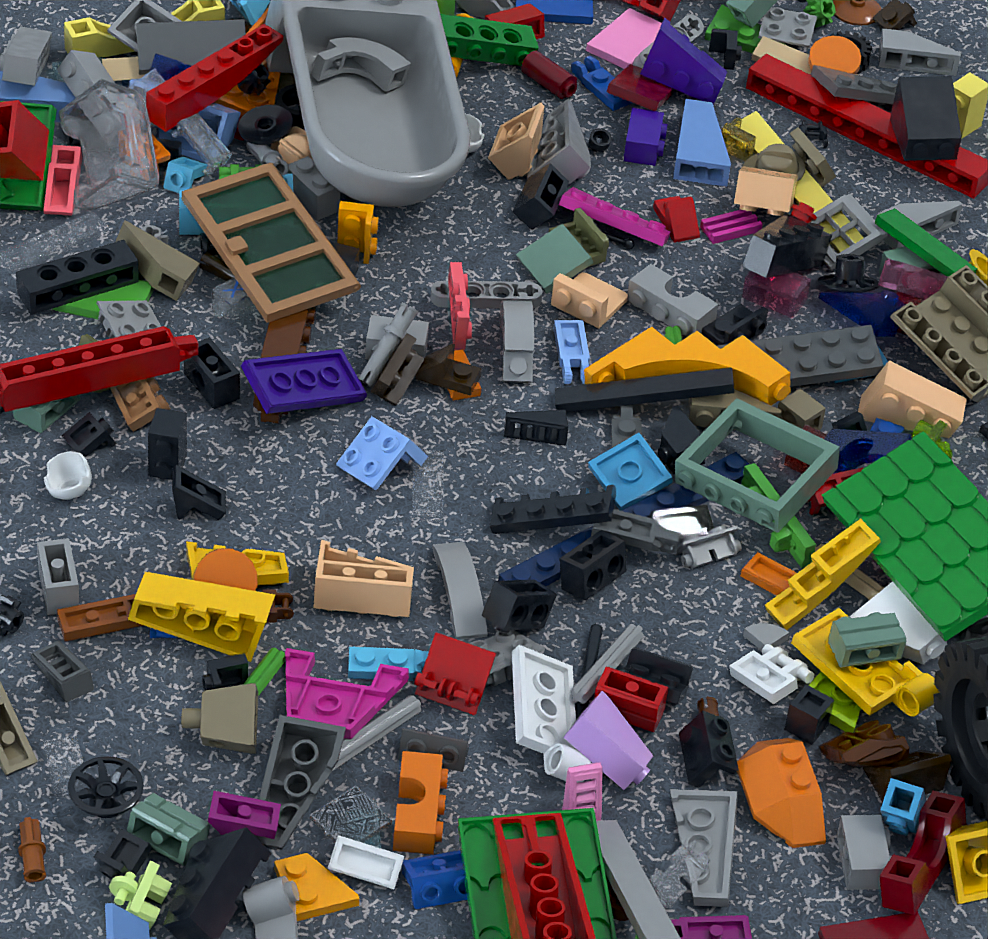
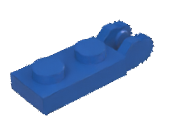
[571,56,632,111]

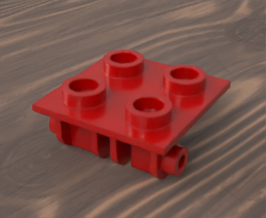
[414,632,497,715]

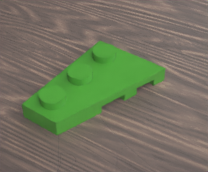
[705,5,786,53]

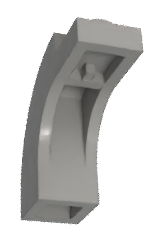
[311,37,411,92]
[500,300,534,383]

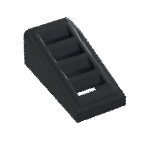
[504,410,568,446]

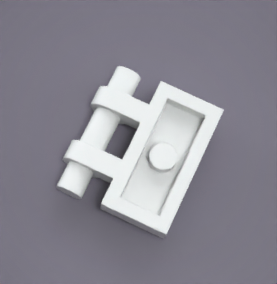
[729,644,814,704]

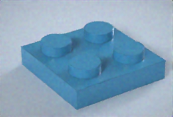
[588,433,673,511]

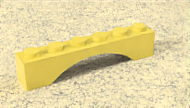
[64,0,225,59]

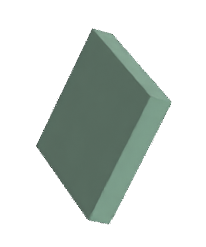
[516,223,593,294]

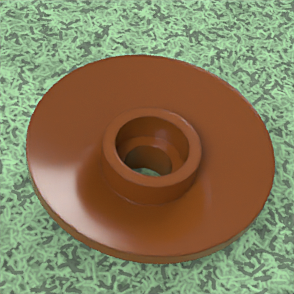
[833,0,882,25]

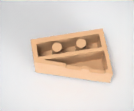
[858,360,967,438]
[313,540,414,617]

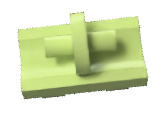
[109,860,172,930]

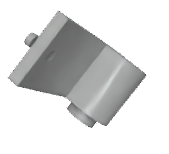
[243,876,299,939]

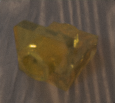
[721,117,756,161]

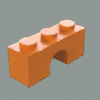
[393,751,448,855]

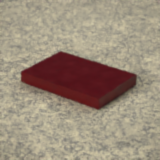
[606,64,676,111]
[818,911,929,939]

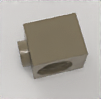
[778,389,826,434]

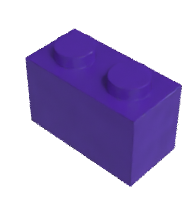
[623,108,668,166]

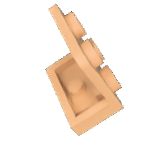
[551,272,628,329]

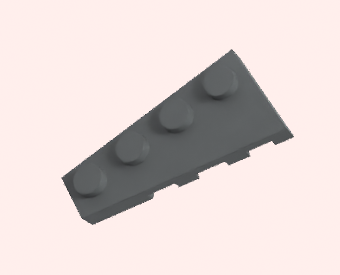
[810,65,897,104]

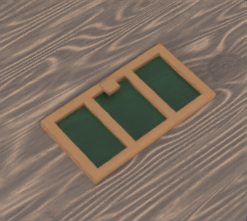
[182,163,361,323]

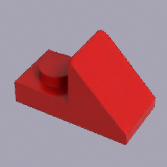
[653,196,700,243]

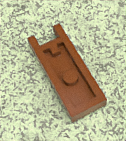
[57,594,144,641]

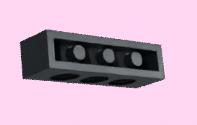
[16,240,139,315]

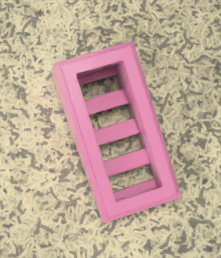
[562,762,602,821]

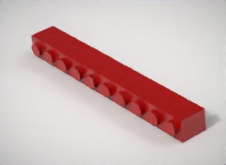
[746,54,988,199]

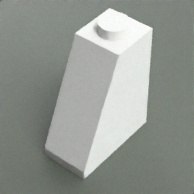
[850,581,947,664]

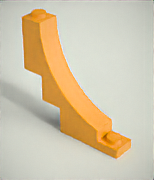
[584,327,791,405]

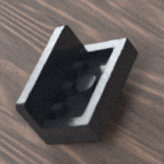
[679,710,739,787]

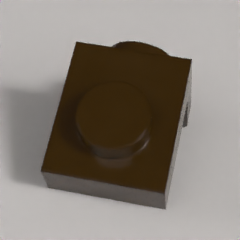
[873,0,917,30]

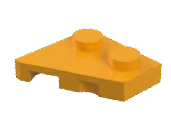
[274,853,360,921]

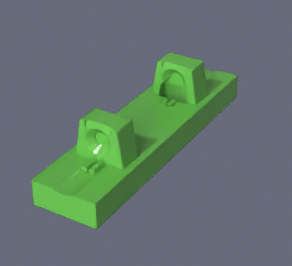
[741,463,816,568]

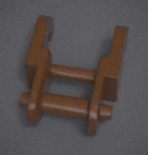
[262,589,294,623]

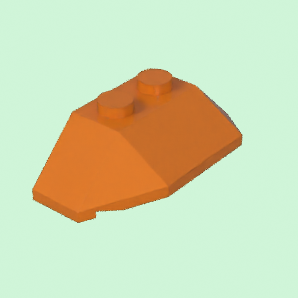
[737,738,826,848]

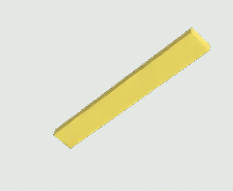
[734,111,864,254]

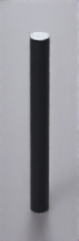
[575,624,603,720]

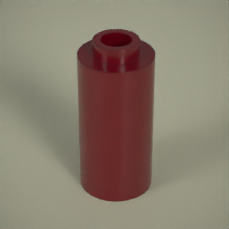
[521,50,577,99]

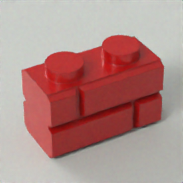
[594,666,668,732]

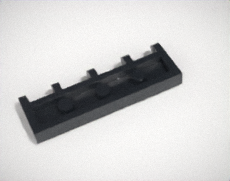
[489,485,616,534]

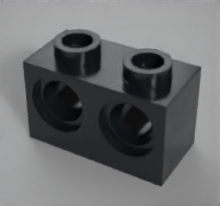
[559,530,627,600]
[481,580,557,633]

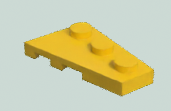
[186,541,289,585]

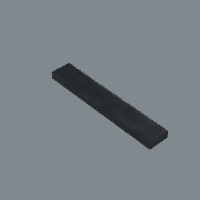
[555,368,735,413]

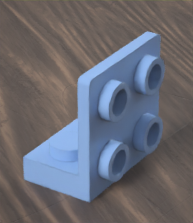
[336,416,428,490]

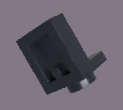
[61,412,117,457]

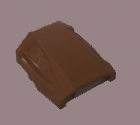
[818,720,909,767]

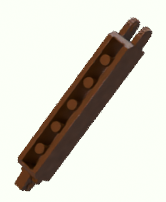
[253,261,316,423]

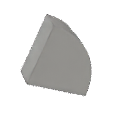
[743,623,789,651]

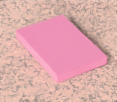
[586,8,662,69]

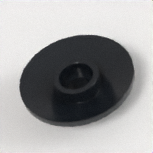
[238,105,293,145]

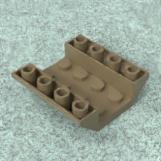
[890,265,988,403]

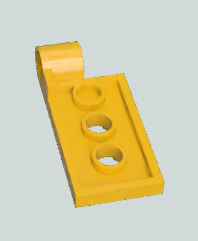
[791,608,940,717]

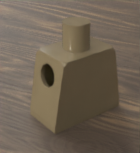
[181,683,258,754]

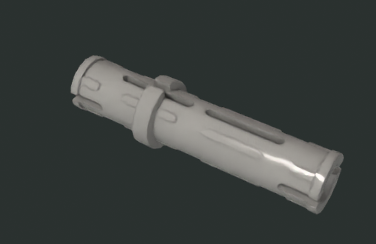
[246,142,289,177]
[358,302,418,388]

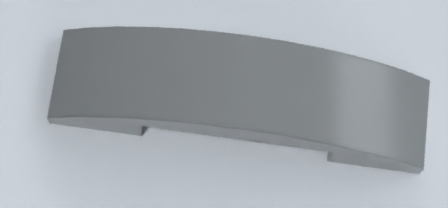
[432,542,488,640]

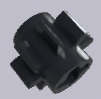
[237,64,271,96]
[0,595,24,636]

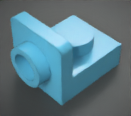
[163,157,207,193]

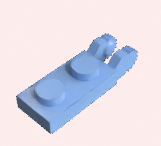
[553,320,590,384]

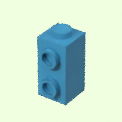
[881,778,927,836]

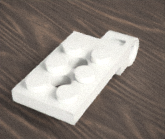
[512,645,591,783]

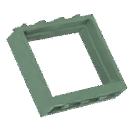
[675,398,839,533]

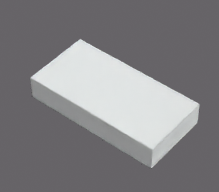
[327,835,404,890]

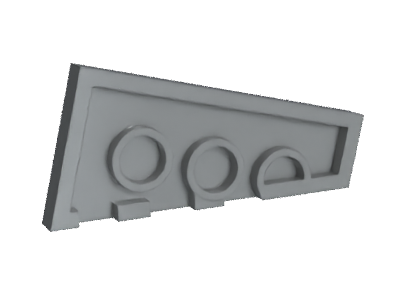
[670,789,738,907]

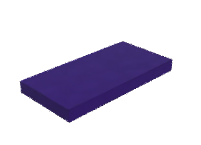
[241,349,367,414]

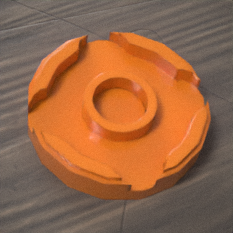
[808,36,861,74]
[193,548,258,591]

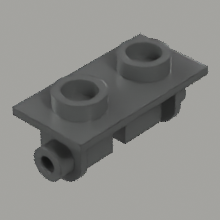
[398,728,469,772]

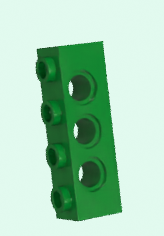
[440,14,539,66]

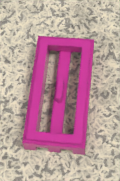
[700,210,763,244]

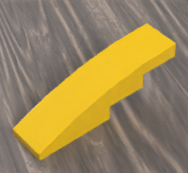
[765,518,881,630]

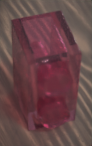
[878,258,948,300]
[742,271,811,318]

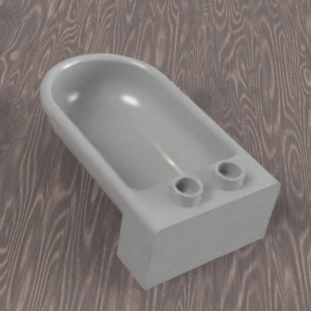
[265,0,470,207]

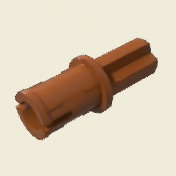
[18,817,46,883]

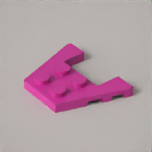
[285,648,409,739]

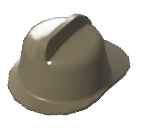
[742,144,805,181]

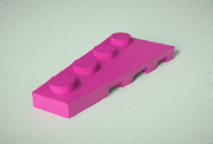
[559,187,671,246]

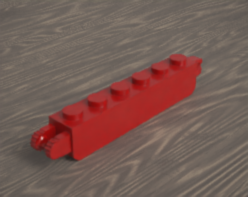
[0,326,199,412]

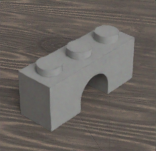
[627,264,718,337]

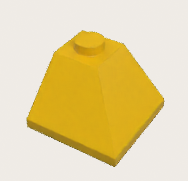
[946,821,988,904]

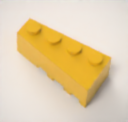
[128,572,275,662]

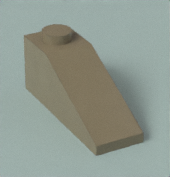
[0,681,38,776]

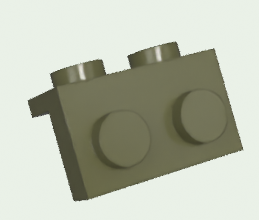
[549,208,609,267]

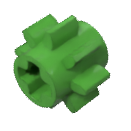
[803,0,836,28]

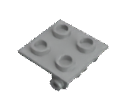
[758,7,817,48]
[96,300,161,339]
[470,630,545,687]

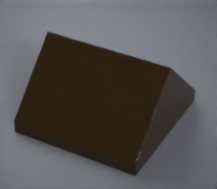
[863,750,951,802]

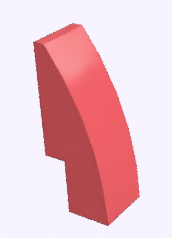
[44,145,82,216]

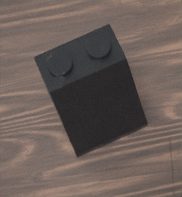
[890,76,961,161]

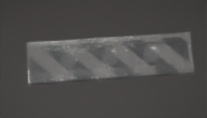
[0,212,109,276]

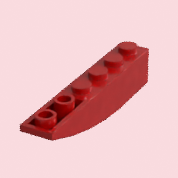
[146,24,284,132]

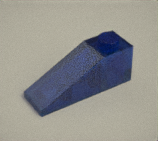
[817,290,906,337]

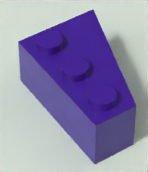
[640,17,727,105]

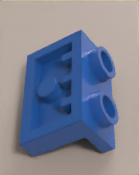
[402,850,468,909]

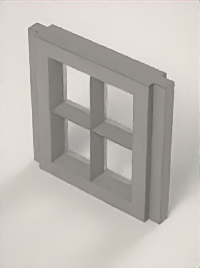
[811,194,887,270]

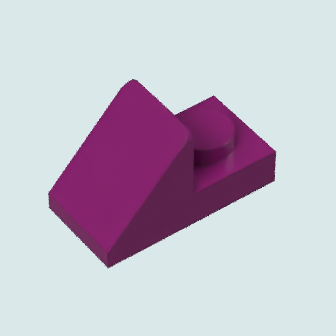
[208,791,281,839]

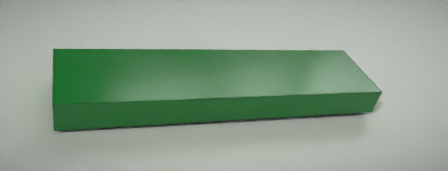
[875,208,977,278]

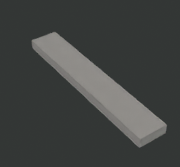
[596,820,681,939]

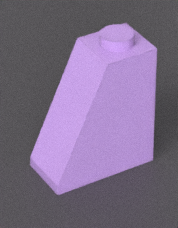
[564,691,653,790]

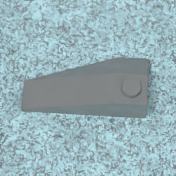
[527,99,591,184]

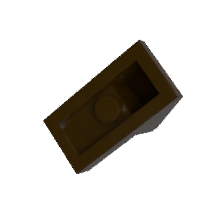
[415,344,481,396]

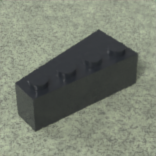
[742,214,832,278]

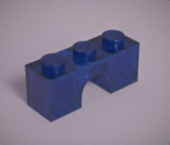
[824,429,912,474]

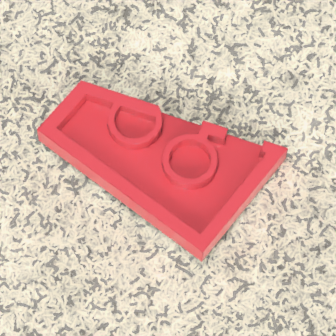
[448,262,472,350]

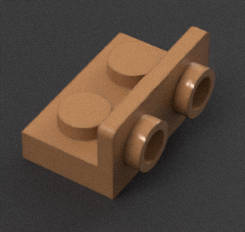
[110,377,171,432]

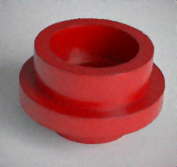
[790,202,817,223]

